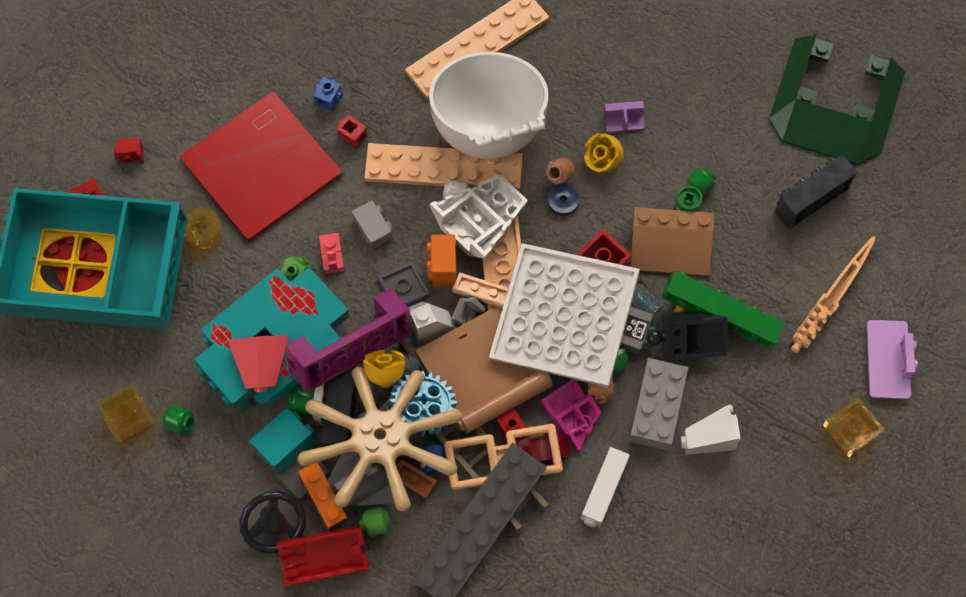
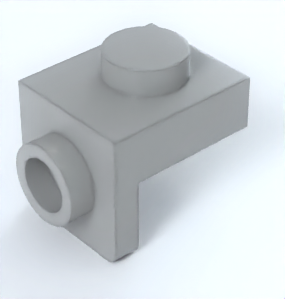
[451,297,485,326]

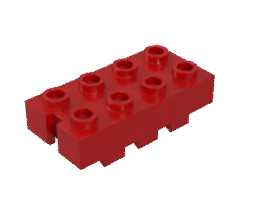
[276,525,369,586]

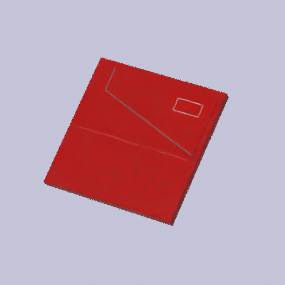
[179,91,343,242]

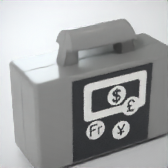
[620,307,656,355]

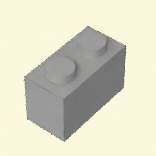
[352,200,394,250]

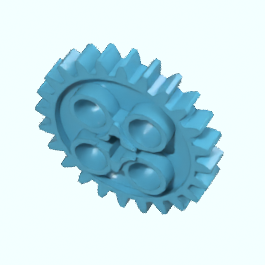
[389,371,457,436]

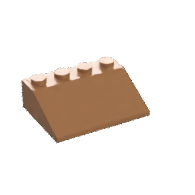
[630,207,714,277]

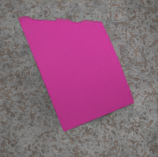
[540,379,601,451]

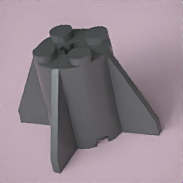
[328,452,394,506]

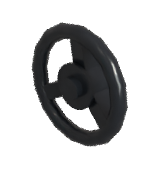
[239,491,306,554]

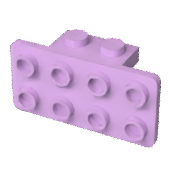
[866,320,918,399]

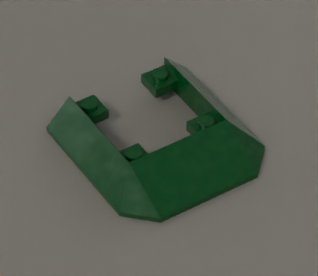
[769,35,905,165]

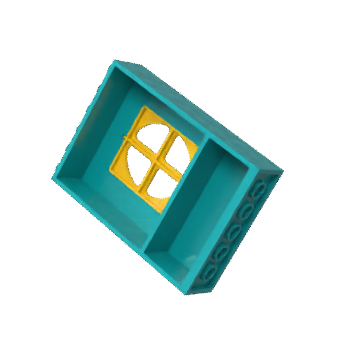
[0,188,188,330]

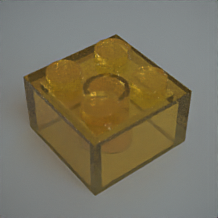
[96,383,157,444]
[822,397,885,459]

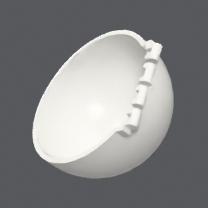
[429,52,548,159]

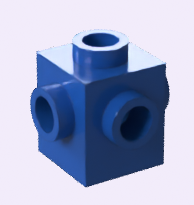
[313,77,343,111]

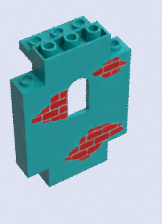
[194,267,350,410]

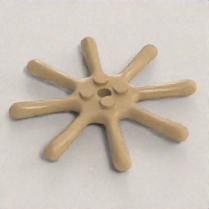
[297,367,462,511]

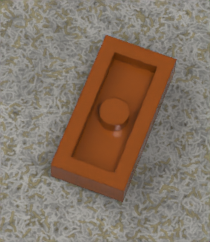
[397,460,437,500]

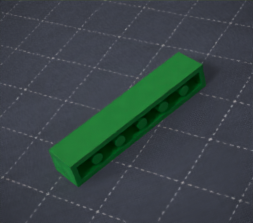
[661,271,784,349]

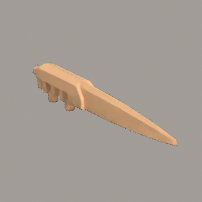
[791,236,875,353]

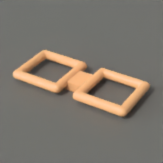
[444,424,563,490]

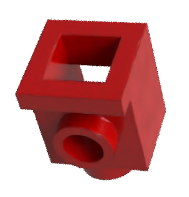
[337,115,368,149]
[113,137,144,163]

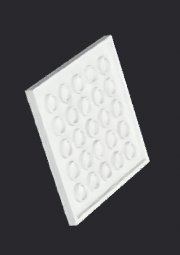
[489,243,640,387]

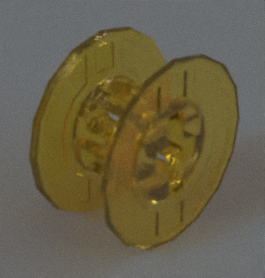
[185,207,223,251]

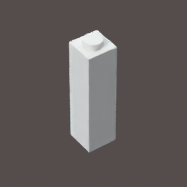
[581,447,630,528]

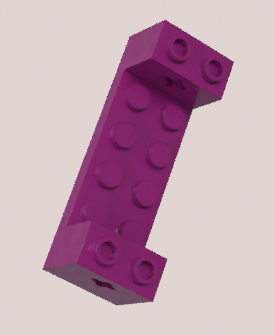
[286,288,411,393]

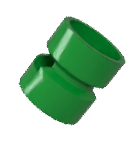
[674,186,702,212]

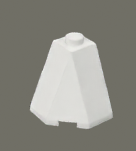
[408,302,456,345]
[680,405,740,455]

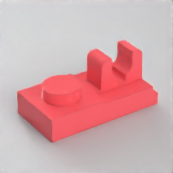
[319,233,344,275]

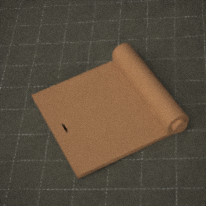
[415,307,553,433]

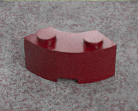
[516,432,572,465]

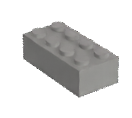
[629,358,688,451]

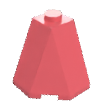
[229,335,288,392]

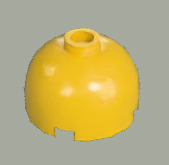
[584,133,624,173]
[363,350,405,388]

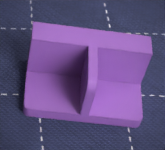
[604,101,645,133]

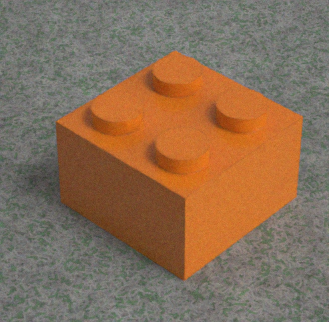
[427,234,456,287]

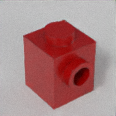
[496,408,527,442]

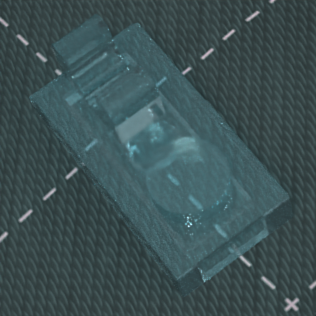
[632,282,664,313]

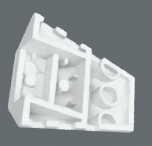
[429,175,528,258]

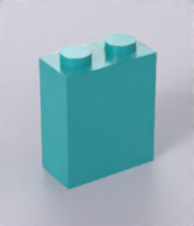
[249,408,317,475]

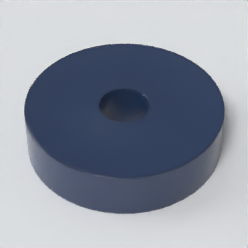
[548,184,579,216]

